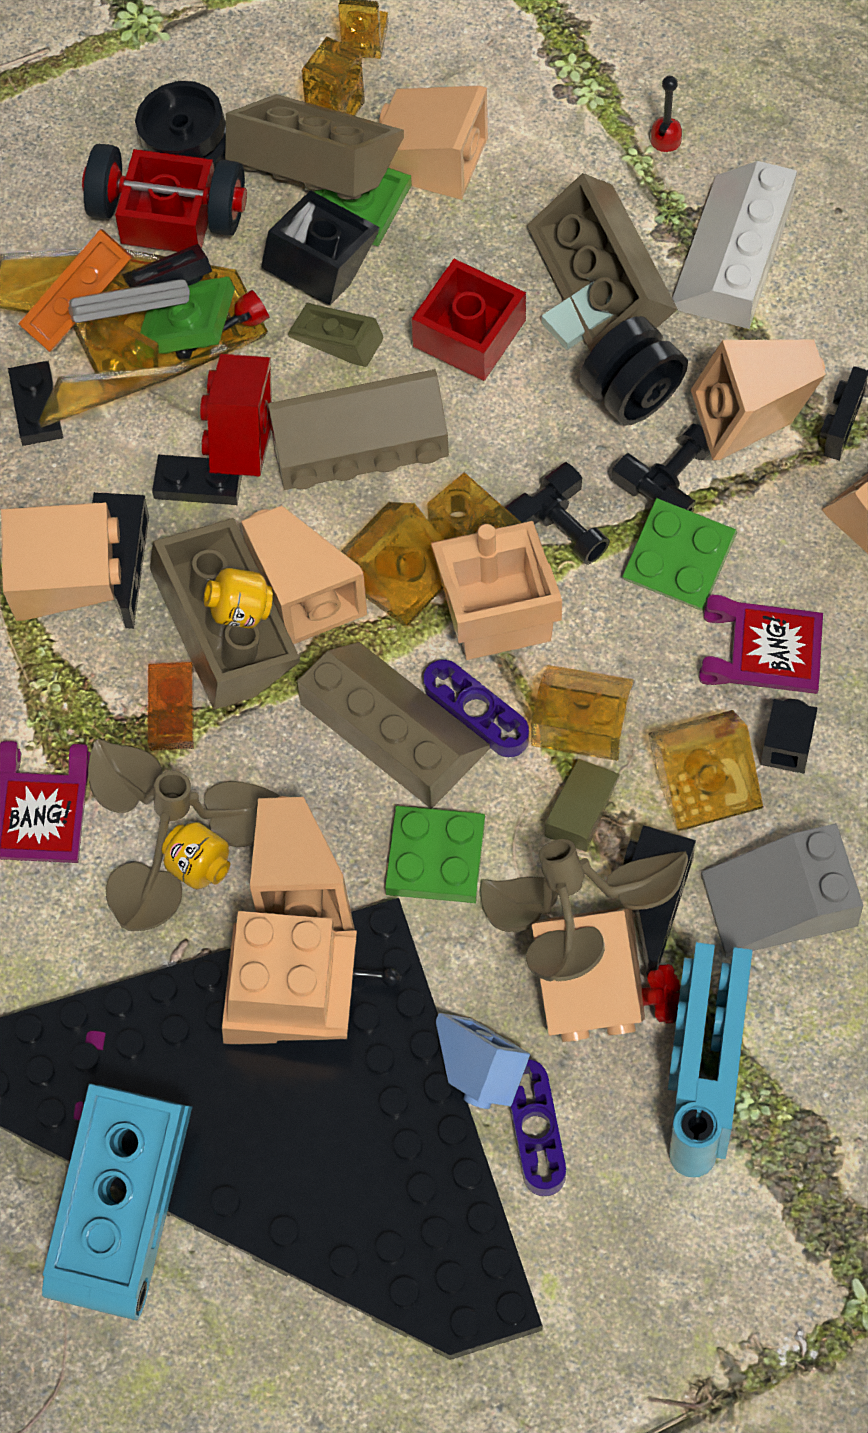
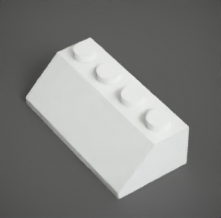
[672,161,797,329]

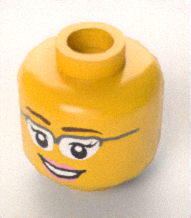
[204,568,273,629]
[162,822,230,890]

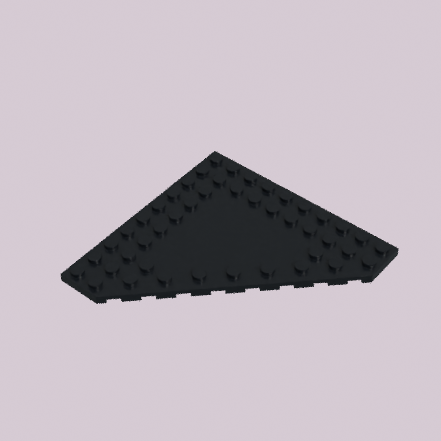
[0,898,543,1360]

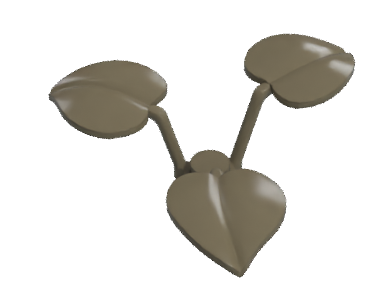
[88,739,280,931]
[481,839,688,982]

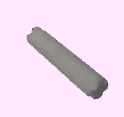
[68,279,190,323]

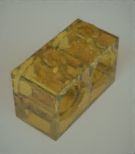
[301,36,365,116]
[427,472,521,541]

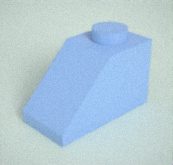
[436,1013,530,1109]

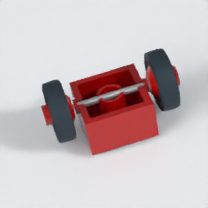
[82,144,247,252]

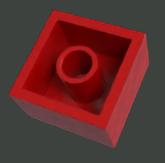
[411,258,526,381]
[200,354,272,476]

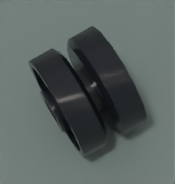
[135,81,229,170]
[580,316,688,425]

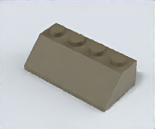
[225,94,404,199]
[527,173,678,351]
[268,369,449,490]
[150,518,300,710]
[297,642,490,809]

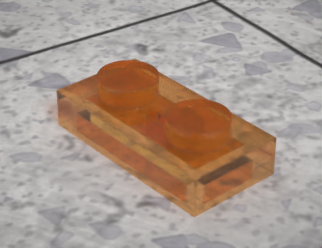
[148,662,194,751]

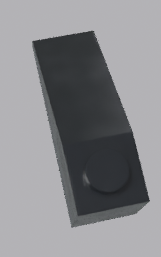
[92,492,149,629]
[623,825,696,977]

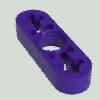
[424,660,529,757]
[510,1059,566,1197]

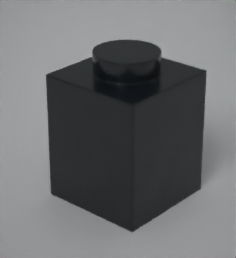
[761,699,818,774]

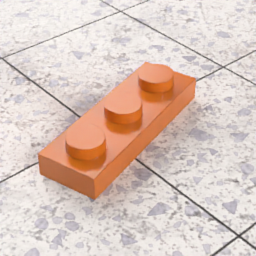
[18,229,134,352]

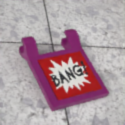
[699,594,823,694]
[0,741,90,863]

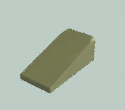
[288,303,383,367]
[545,759,620,852]

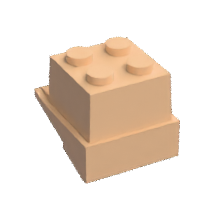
[431,521,562,660]
[222,911,357,1044]

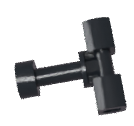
[611,424,710,512]
[501,462,610,565]

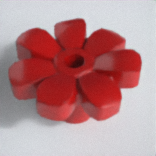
[642,964,681,1024]

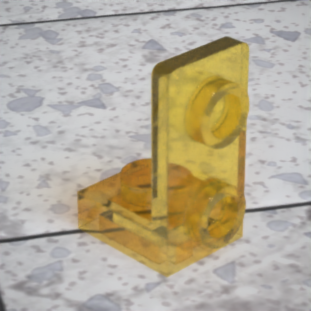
[338,0,389,59]
[85,280,159,374]

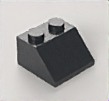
[261,190,380,305]

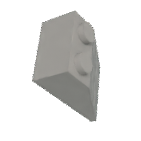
[701,823,864,957]

